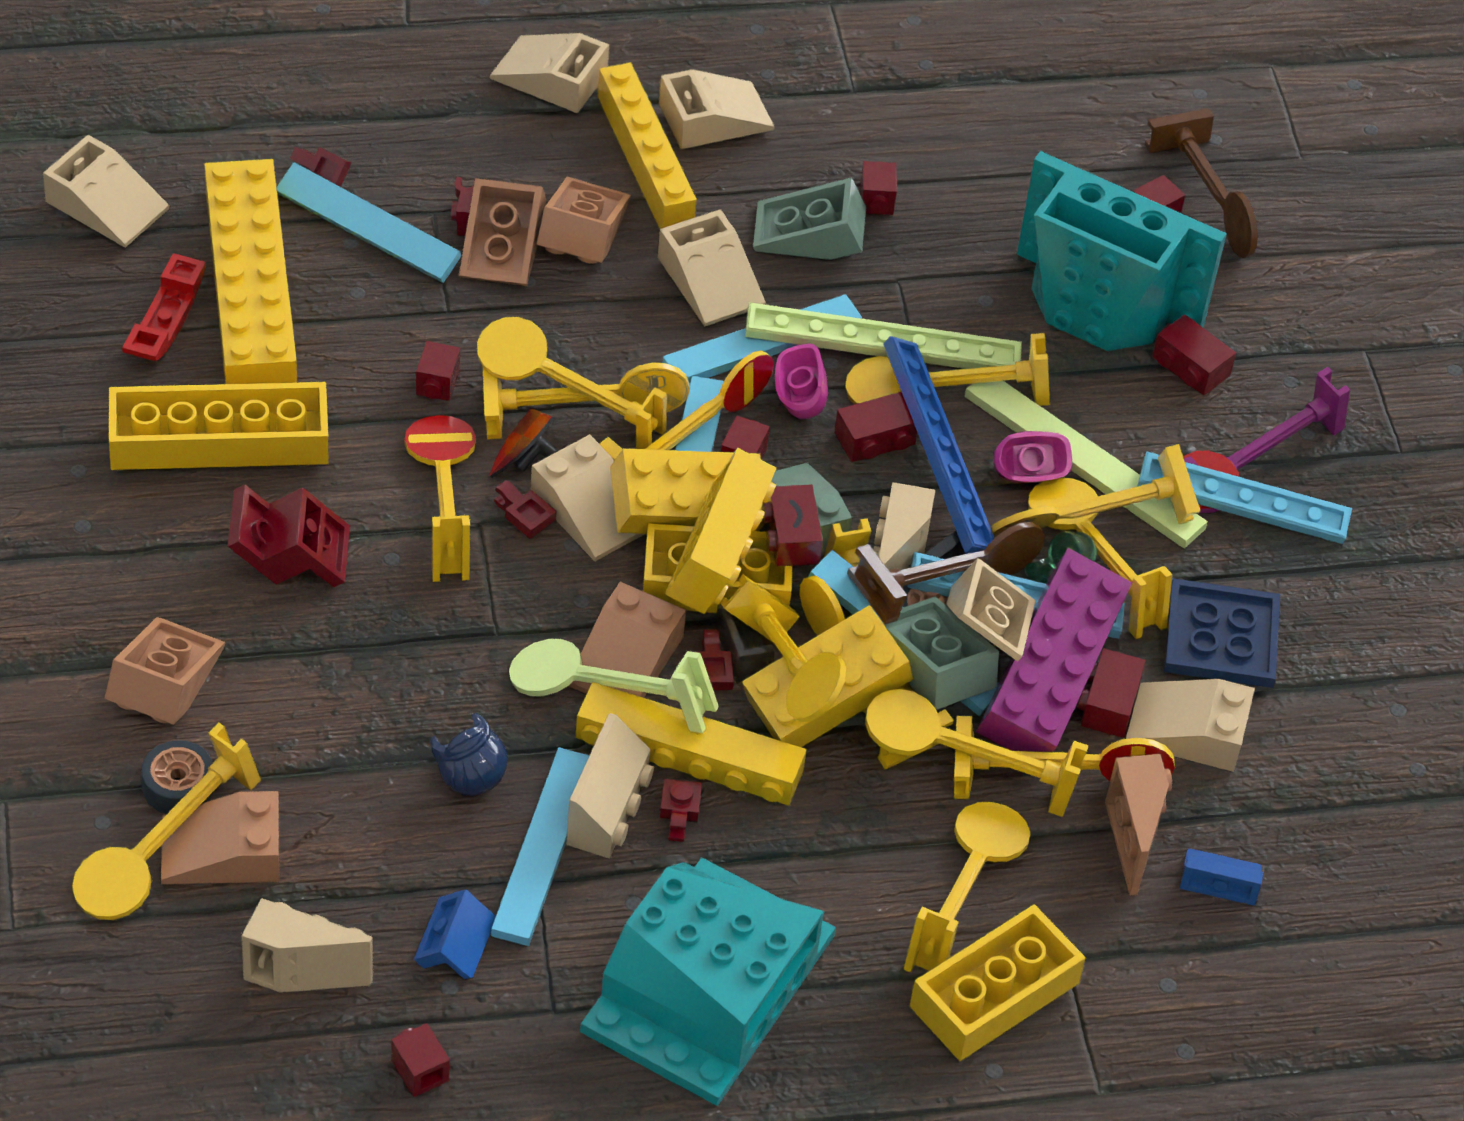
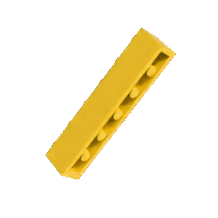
[598,62,697,229]
[576,682,807,806]

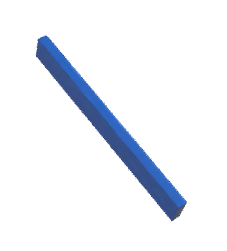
[883,336,994,554]

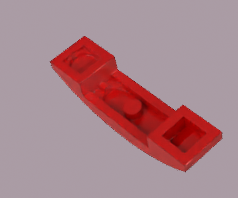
[122,253,206,361]

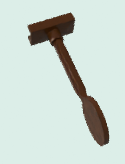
[1145,108,1258,258]
[847,522,1045,624]

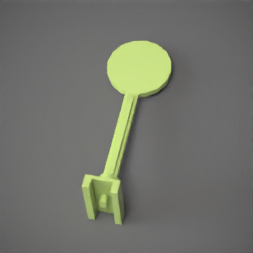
[509,639,719,733]

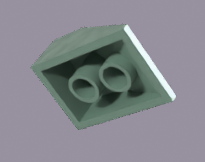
[753,178,866,260]
[763,463,852,552]
[878,597,999,710]

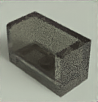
[715,597,775,684]

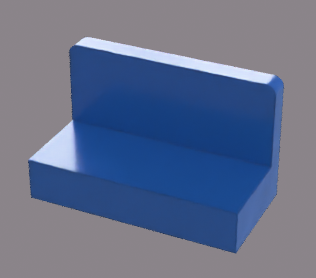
[1180,849,1264,906]
[414,889,496,979]

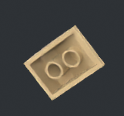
[531,434,644,562]
[946,558,1036,661]
[1126,679,1255,772]

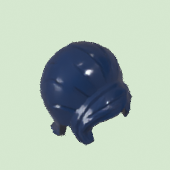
[430,713,508,796]

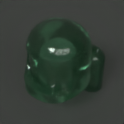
[1025,531,1097,584]

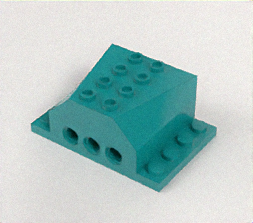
[1017,151,1227,351]
[580,857,836,1106]

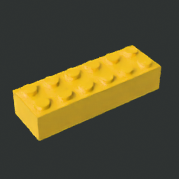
[109,382,329,470]

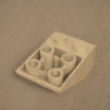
[490,33,609,113]
[659,69,774,149]
[43,135,169,248]
[658,209,766,326]
[873,482,935,570]
[242,898,373,992]

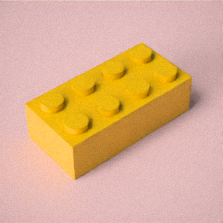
[610,448,764,534]
[665,448,777,614]
[643,523,792,614]
[742,605,913,747]
[909,904,1086,1061]

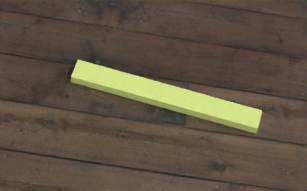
[745,302,1022,369]
[965,381,1208,549]

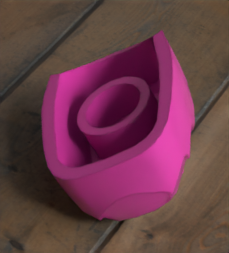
[775,343,828,419]
[993,431,1072,483]

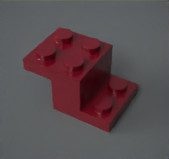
[227,485,350,587]

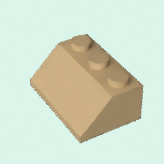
[566,713,654,859]

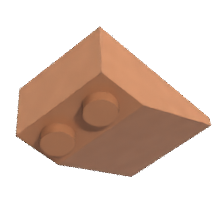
[537,177,631,264]
[459,178,547,286]
[569,582,686,698]
[105,617,225,725]
[1105,754,1172,896]
[161,791,279,884]

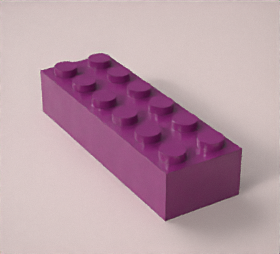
[976,548,1132,752]

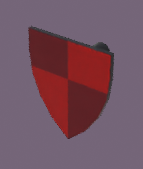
[490,408,559,478]

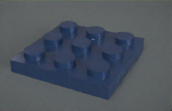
[1164,578,1280,688]

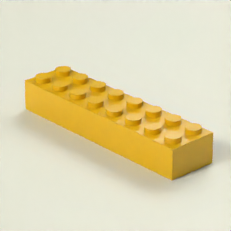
[205,159,297,384]

